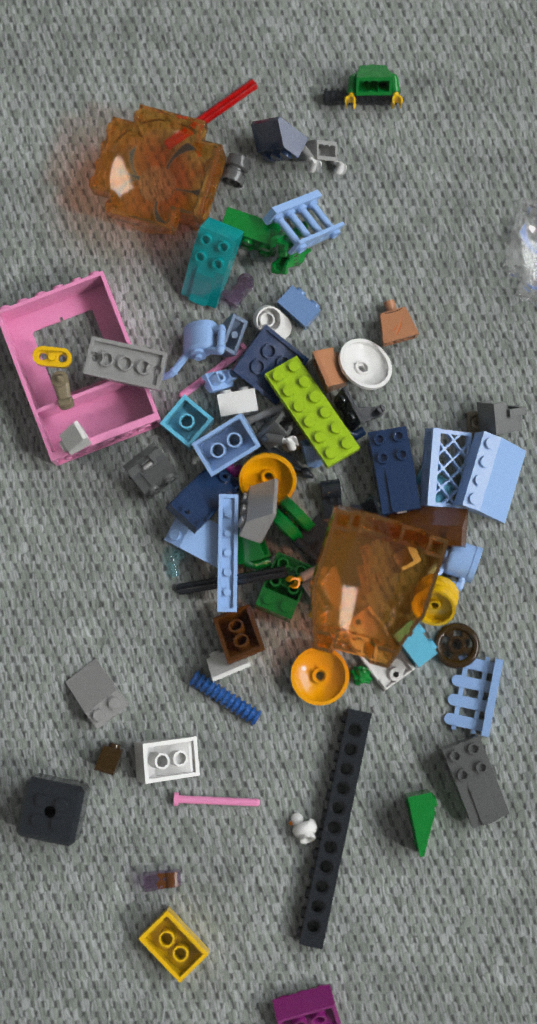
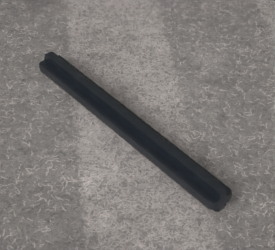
[176,566,288,595]

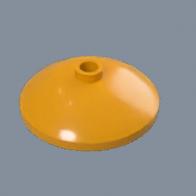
[239,453,297,506]
[291,646,349,705]

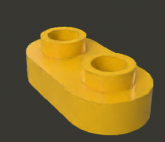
[33,346,72,369]

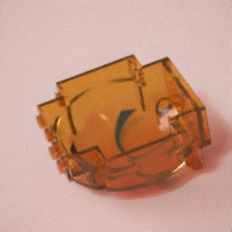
[89,104,227,236]

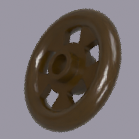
[434,623,480,669]

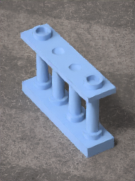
[262,190,345,255]

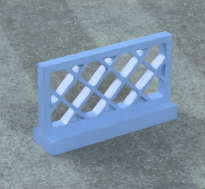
[419,428,472,508]

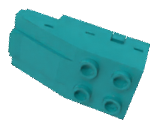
[181,217,244,309]

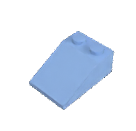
[164,511,218,568]

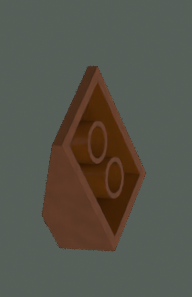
[213,604,265,665]

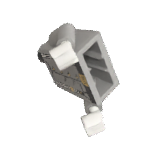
[295,140,347,175]

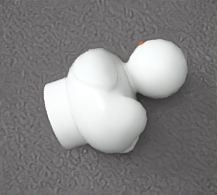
[289,812,317,844]

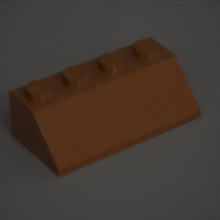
[385,506,469,548]

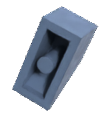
[215,313,248,357]

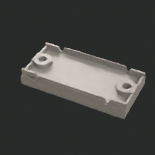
[83,336,168,391]

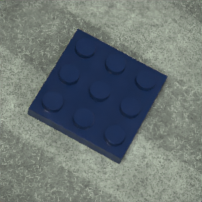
[231,324,309,405]

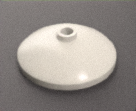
[338,339,392,390]

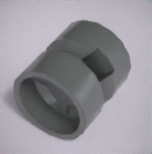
[220,153,251,188]

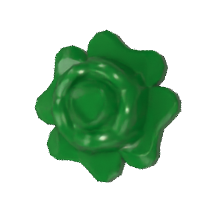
[350,666,372,686]

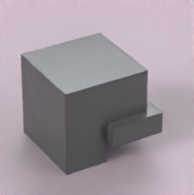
[477,400,527,435]

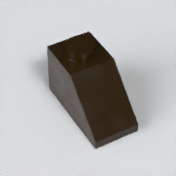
[94,742,124,775]

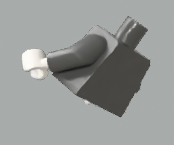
[256,407,299,451]

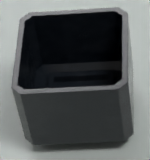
[16,773,90,846]

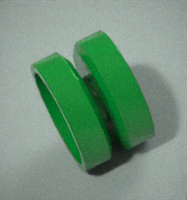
[273,495,315,542]

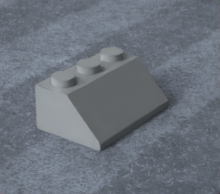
[238,479,279,543]

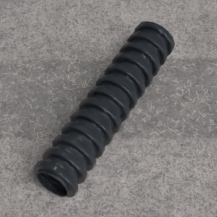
[324,88,397,105]

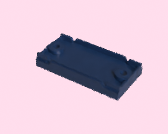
[166,468,240,534]

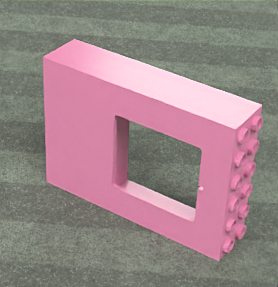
[0,271,162,466]

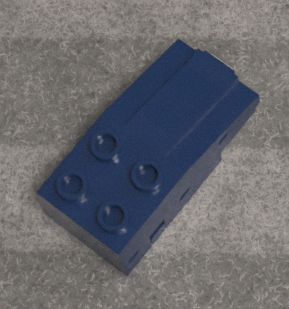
[367,426,421,516]

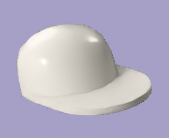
[253,305,292,339]

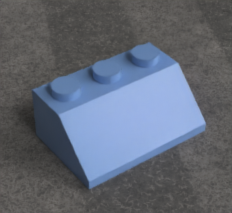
[192,413,261,477]

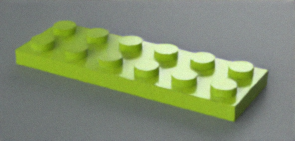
[264,356,360,469]

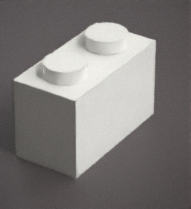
[217,386,259,420]

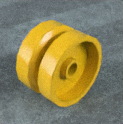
[413,575,459,626]

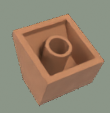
[311,347,348,394]

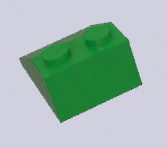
[404,789,438,857]

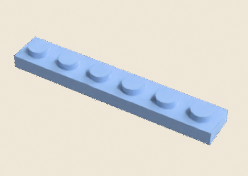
[217,494,239,612]

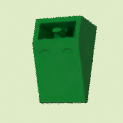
[254,552,313,623]

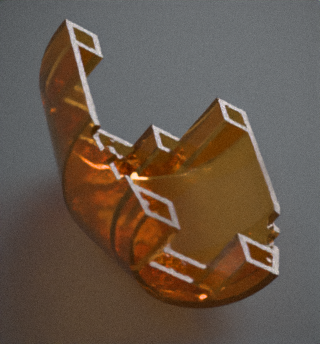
[310,505,449,668]

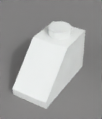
[59,421,92,455]

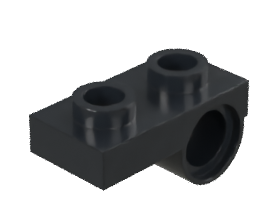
[320,479,343,520]

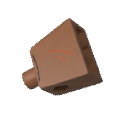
[379,299,419,347]

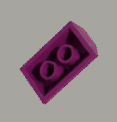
[272,984,341,1024]

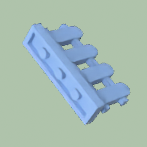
[444,655,504,737]

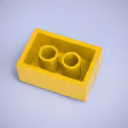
[138,906,210,983]

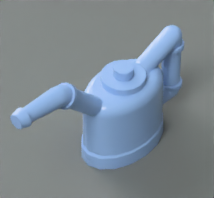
[162,320,226,381]
[430,501,483,591]

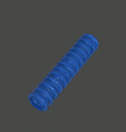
[189,670,261,726]

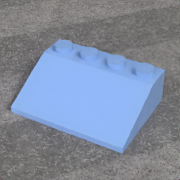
[453,431,526,523]

